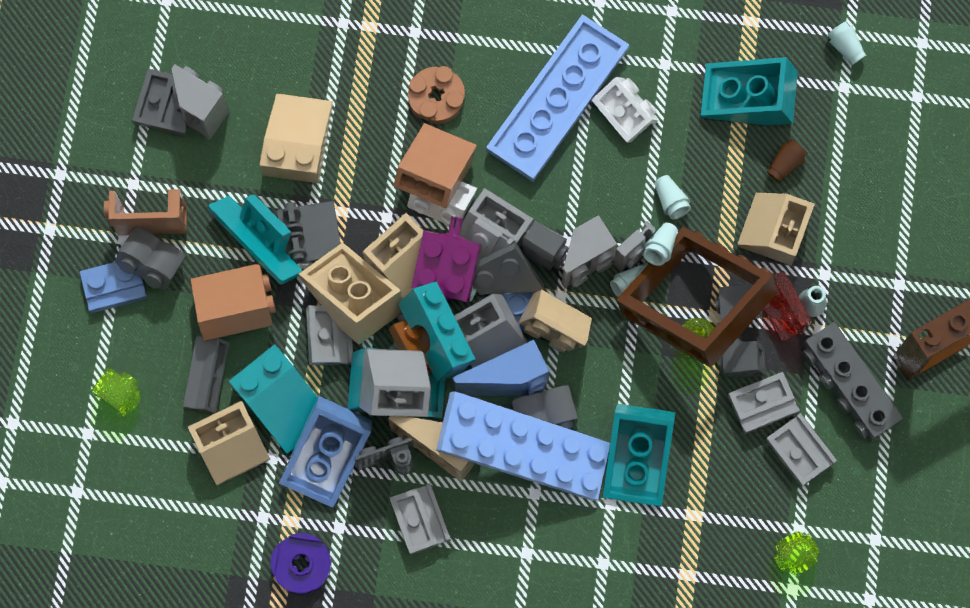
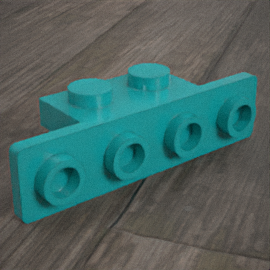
[208,194,302,284]

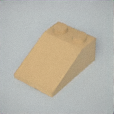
[260,94,333,184]
[299,242,402,345]
[388,416,475,482]

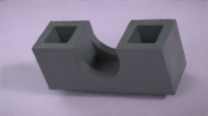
[715,283,766,379]

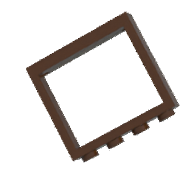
[616,227,778,368]
[892,299,970,381]

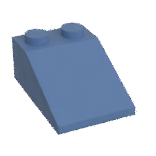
[453,340,549,396]
[279,396,373,508]

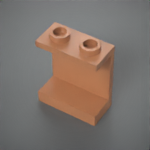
[104,189,187,236]

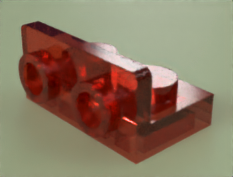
[763,271,812,342]

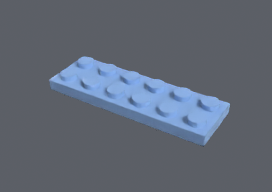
[486,14,629,182]
[436,391,610,501]

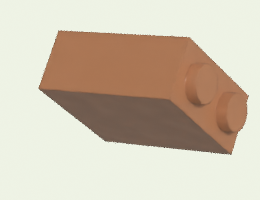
[393,123,477,209]
[191,264,276,341]

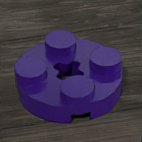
[271,533,332,594]

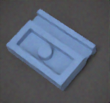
[80,262,147,313]

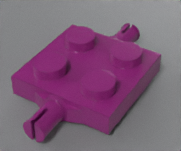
[411,216,482,302]

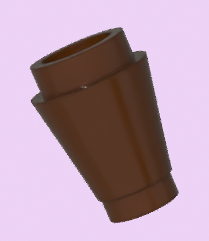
[767,139,808,183]

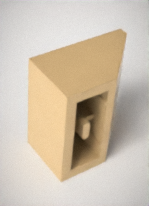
[737,193,814,266]
[363,213,423,299]
[518,289,592,353]
[188,401,271,486]

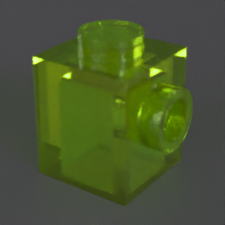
[91,367,141,416]

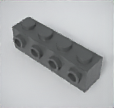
[802,321,903,443]

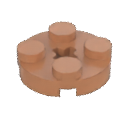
[408,66,465,124]

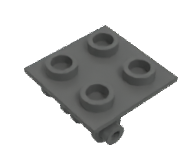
[277,201,341,264]
[354,436,414,475]

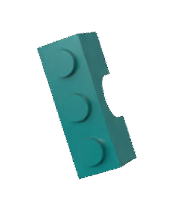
[398,281,476,381]

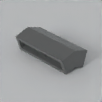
[183,336,229,414]

